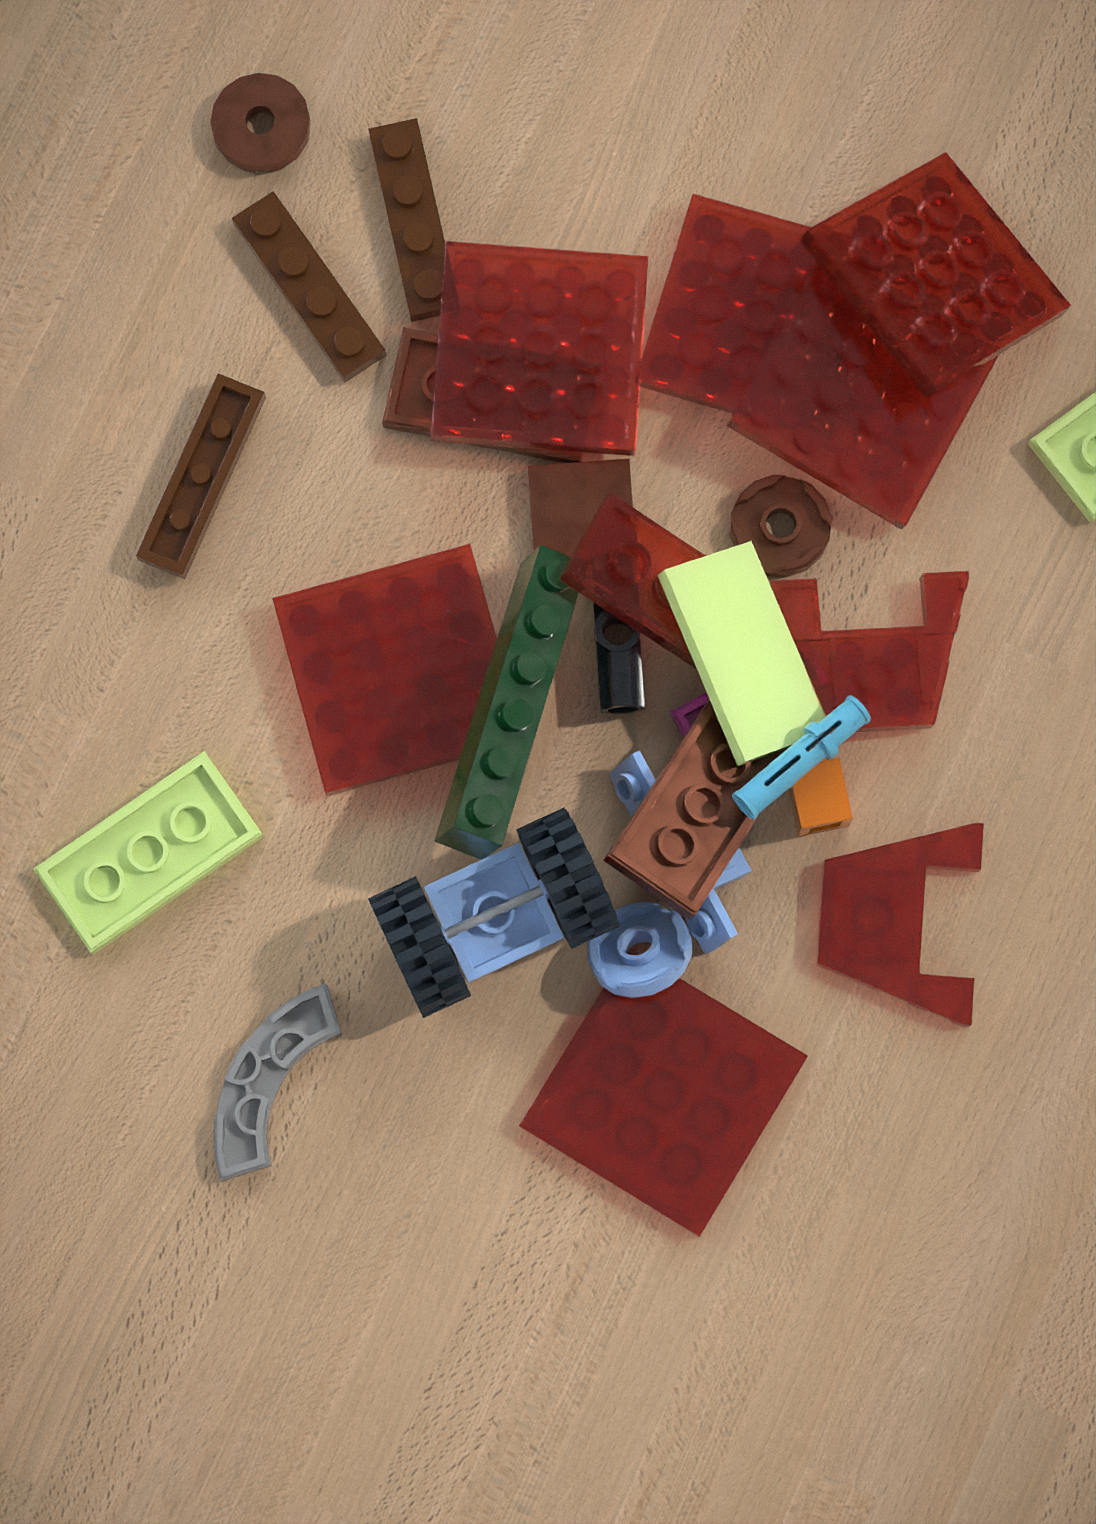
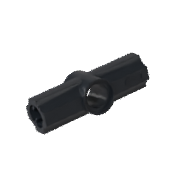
[590,553,645,715]

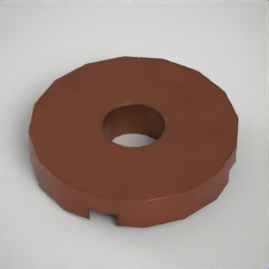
[210,73,311,172]
[730,474,832,577]

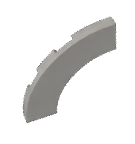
[214,983,342,1182]

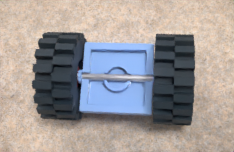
[368,807,620,1018]

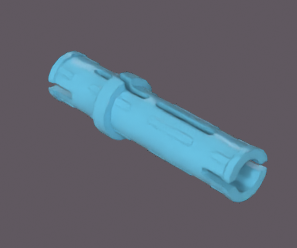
[732,695,871,820]

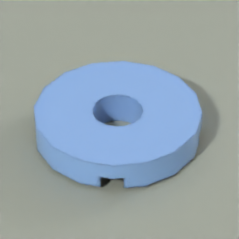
[588,901,692,998]

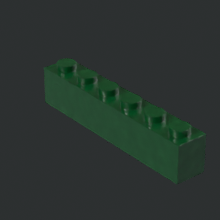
[434,545,587,860]

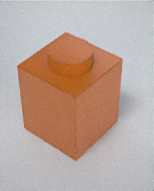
[788,758,853,837]

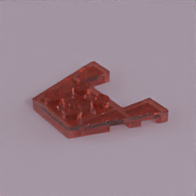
[769,571,969,734]
[816,823,984,1027]

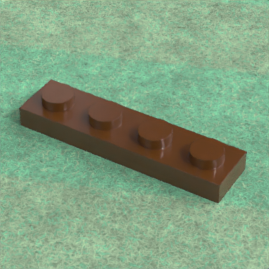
[368,118,460,322]
[232,191,386,383]
[136,373,266,579]

